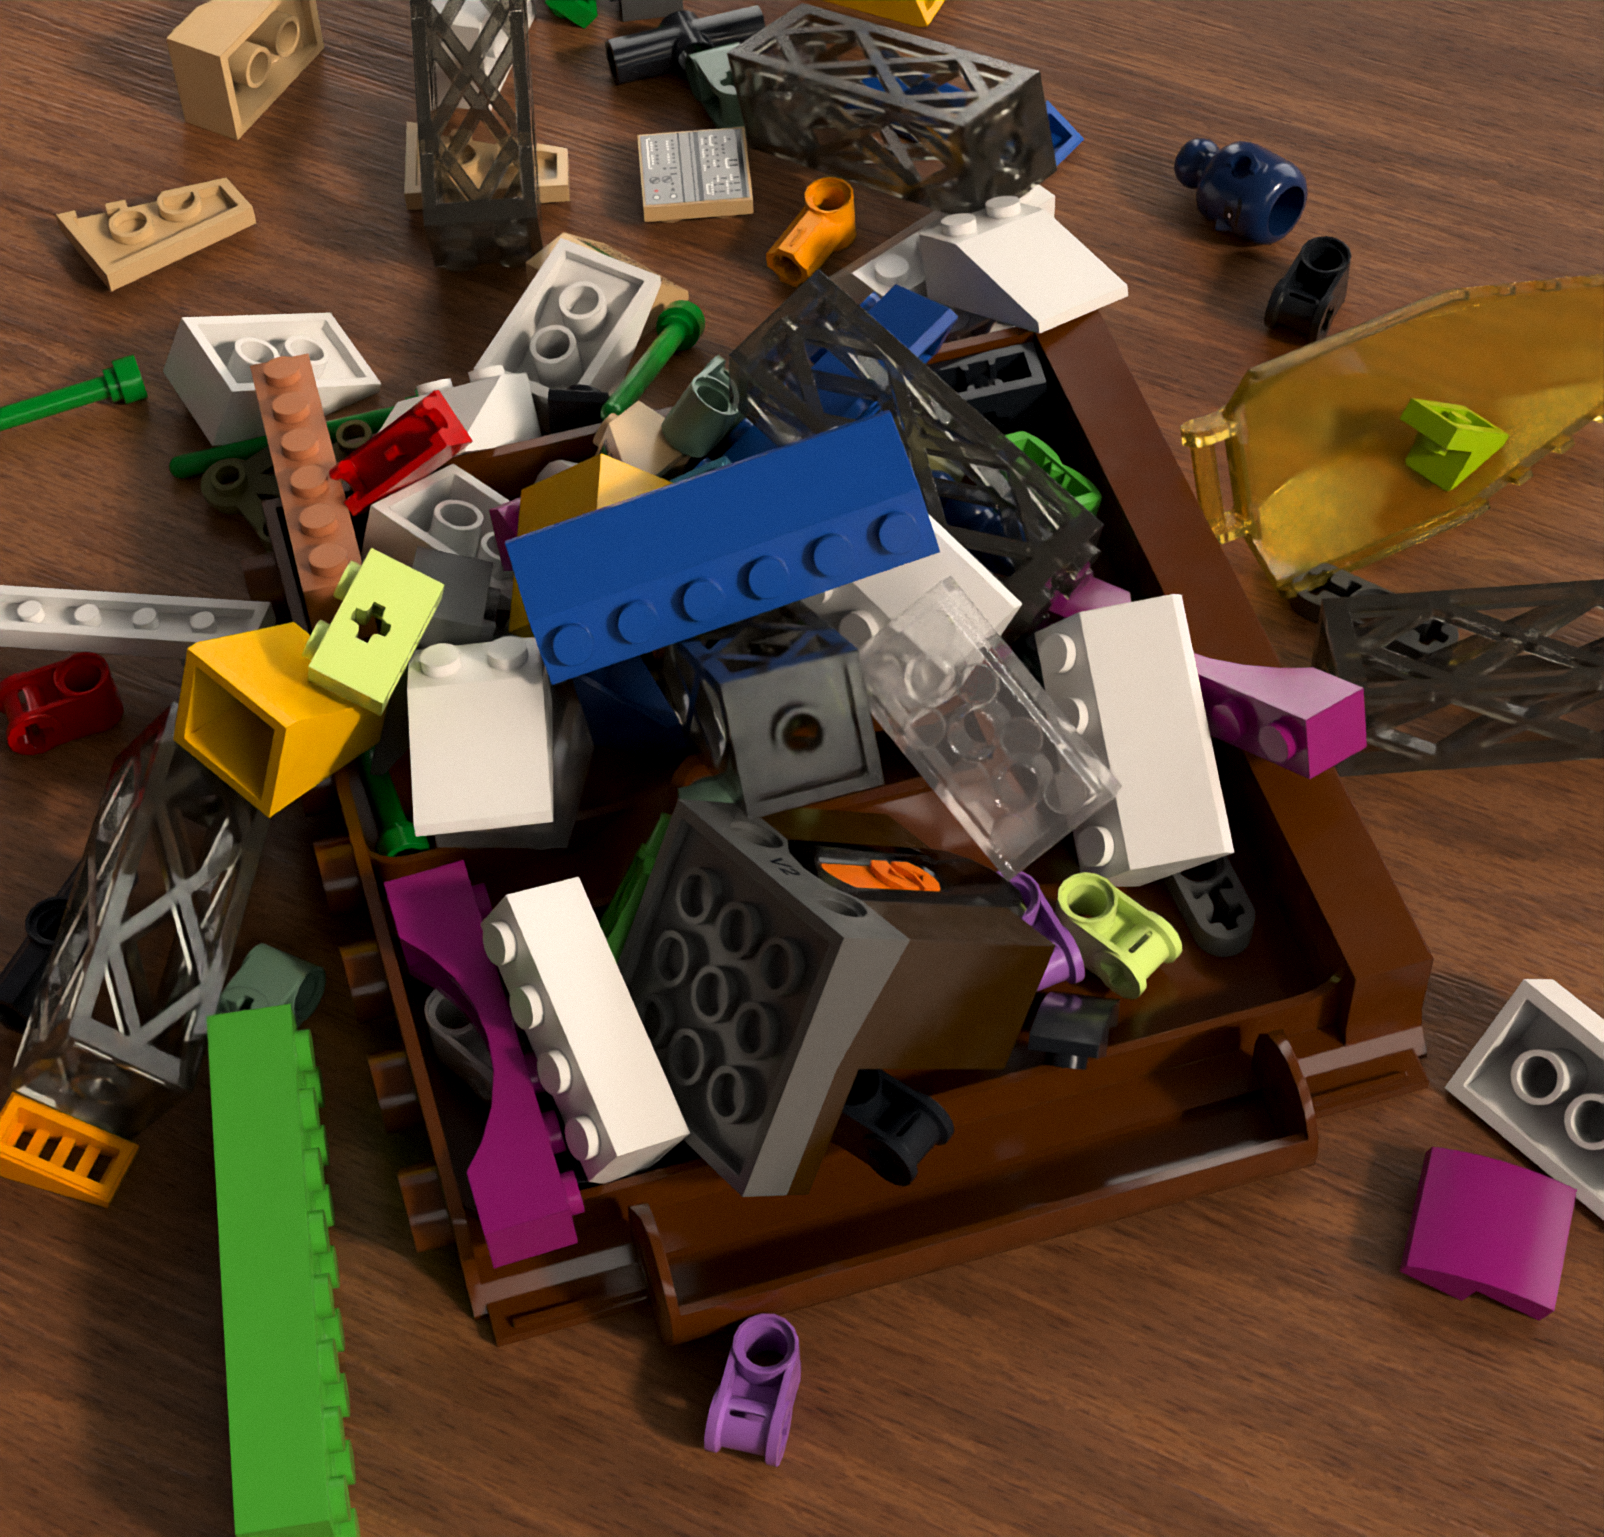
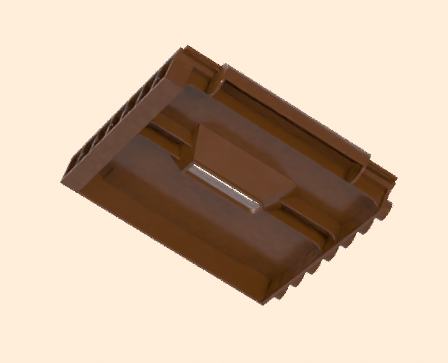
[240,309,1434,1347]

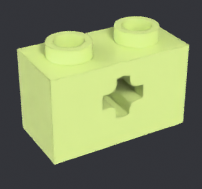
[302,548,445,716]

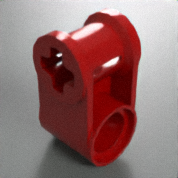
[0,652,124,755]

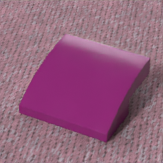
[1399,1147,1577,1321]

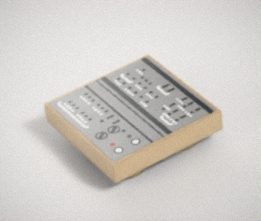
[637,127,754,223]

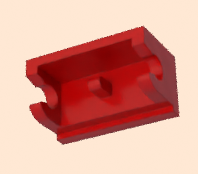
[329,390,473,516]

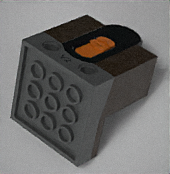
[617,799,1056,1197]

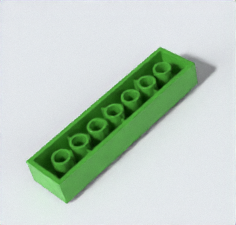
[207,1004,361,1537]

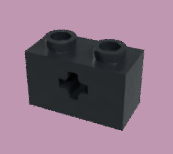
[918,341,1050,449]

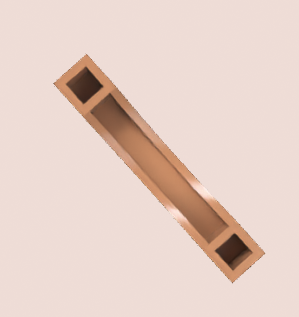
[250,353,378,639]

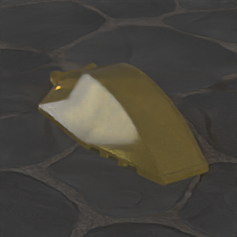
[1180,273,1604,599]

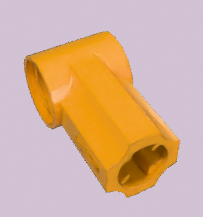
[766,177,856,288]

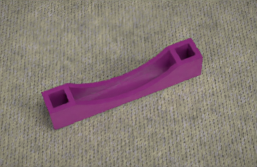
[1031,575,1367,779]
[384,860,585,1268]

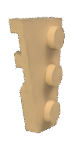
[404,122,570,210]
[56,178,256,291]

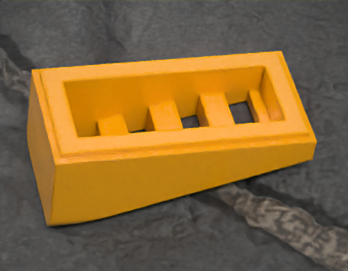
[0,1091,139,1208]

